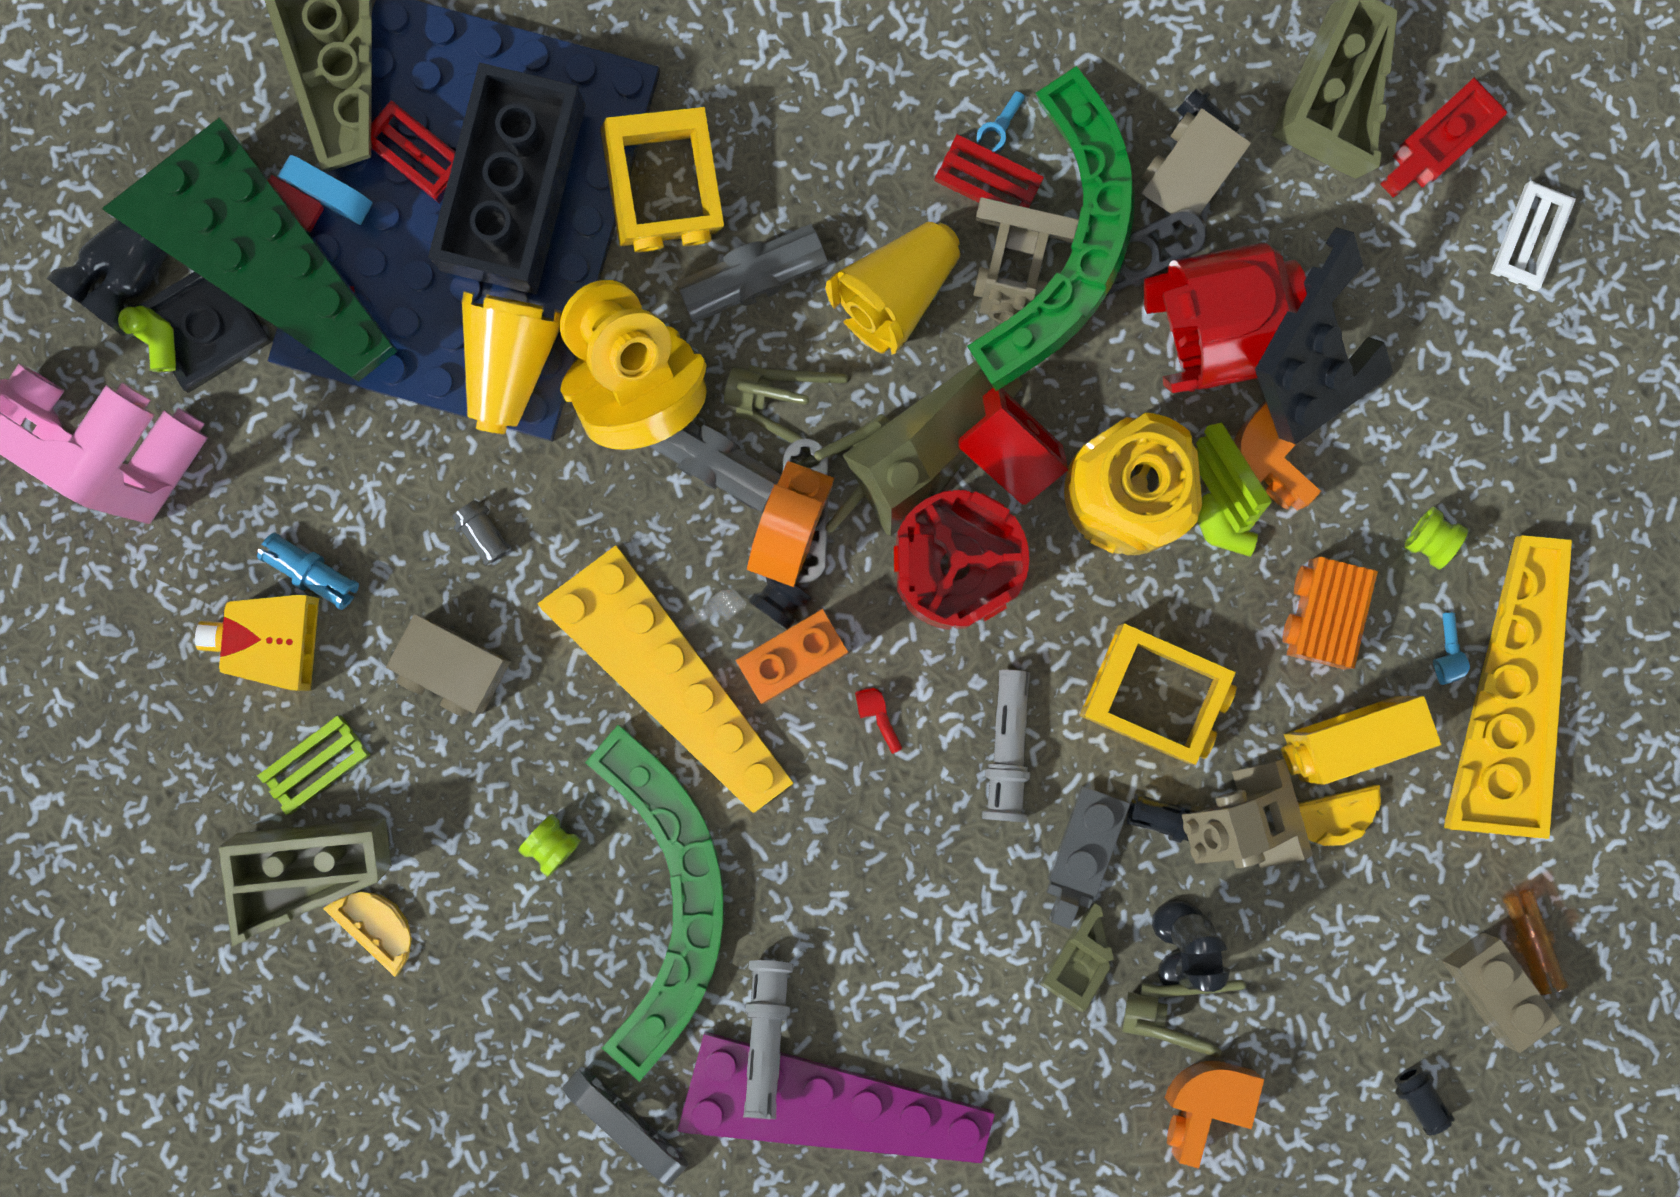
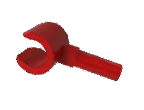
[855,688,902,754]

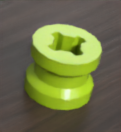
[1404,507,1468,570]
[518,813,582,878]

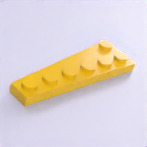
[1444,535,1572,839]
[537,545,794,813]

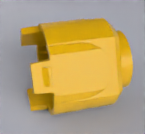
[1064,413,1202,556]

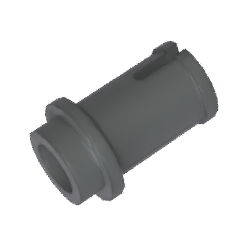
[452,500,512,566]

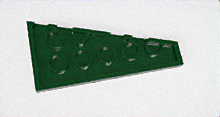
[101,117,398,382]

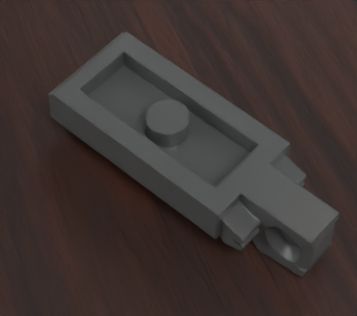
[1046,786,1130,929]

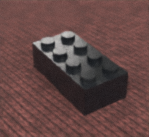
[428,62,586,295]

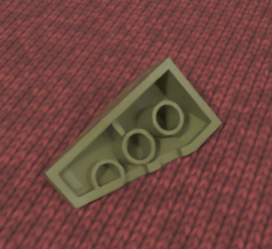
[264,0,372,173]
[843,361,1023,536]

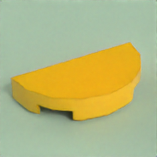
[1298,785,1381,846]
[323,891,412,977]

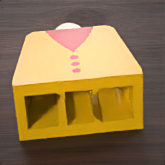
[195,595,319,691]

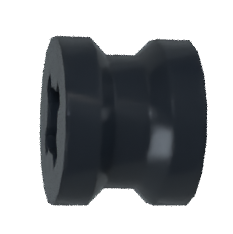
[749,577,812,630]

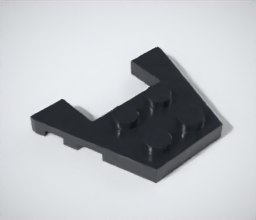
[1255,227,1393,444]

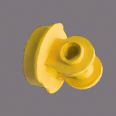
[560,280,707,450]

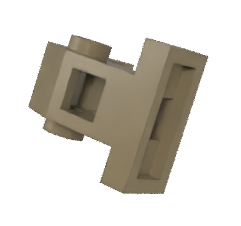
[973,197,1079,323]
[1181,758,1313,868]

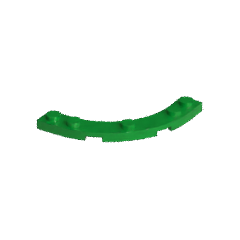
[967,66,1135,391]
[585,725,724,1082]

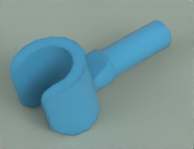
[977,91,1025,153]
[1433,612,1470,685]

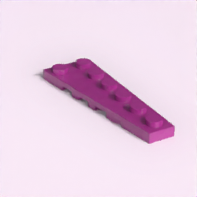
[677,1032,995,1163]

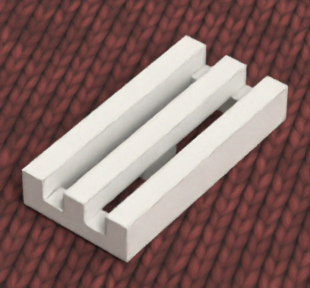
[1490,181,1576,291]

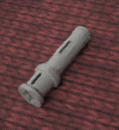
[982,670,1030,823]
[743,960,793,1119]

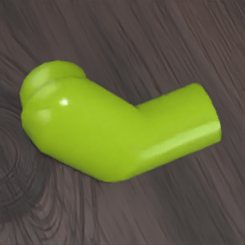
[118,306,176,372]
[1198,493,1258,557]

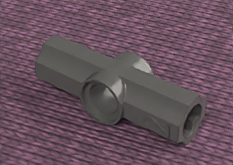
[676,224,828,323]
[648,422,781,513]

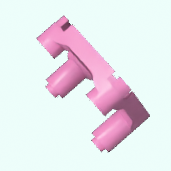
[0,364,208,524]

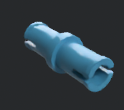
[257,532,359,610]

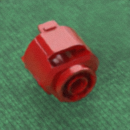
[1144,242,1307,393]
[894,490,1029,630]

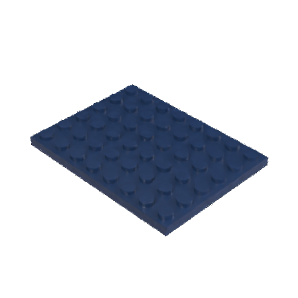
[267,0,660,442]

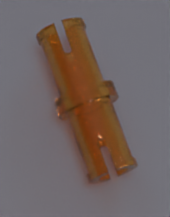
[1502,889,1569,995]

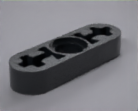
[1106,209,1207,296]

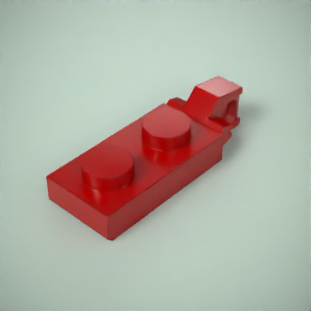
[1380,77,1508,198]

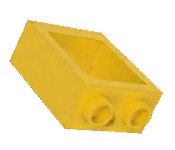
[600,107,724,252]
[1079,624,1237,765]
[1281,696,1442,785]

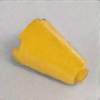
[825,222,960,355]
[462,291,563,434]

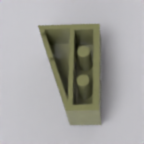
[1271,0,1398,179]
[218,818,392,947]

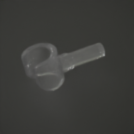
[676,589,747,632]

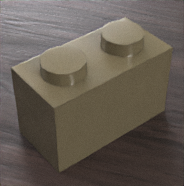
[1141,108,1251,227]
[386,614,511,718]
[1442,932,1561,1053]

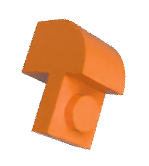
[1234,400,1321,511]
[747,461,834,587]
[1165,1061,1264,1168]

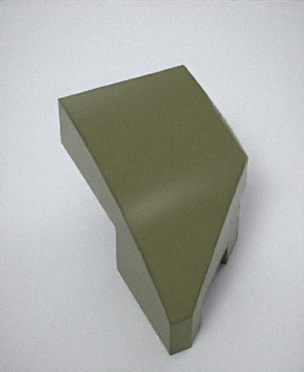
[1039,903,1114,1012]

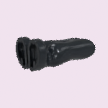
[46,219,168,337]
[1152,900,1230,992]

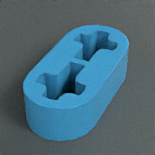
[278,155,373,225]

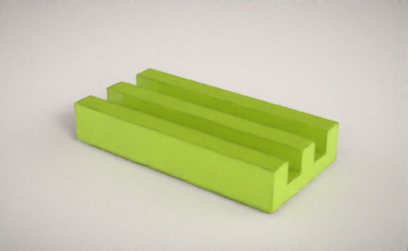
[1196,422,1272,534]
[257,715,370,815]

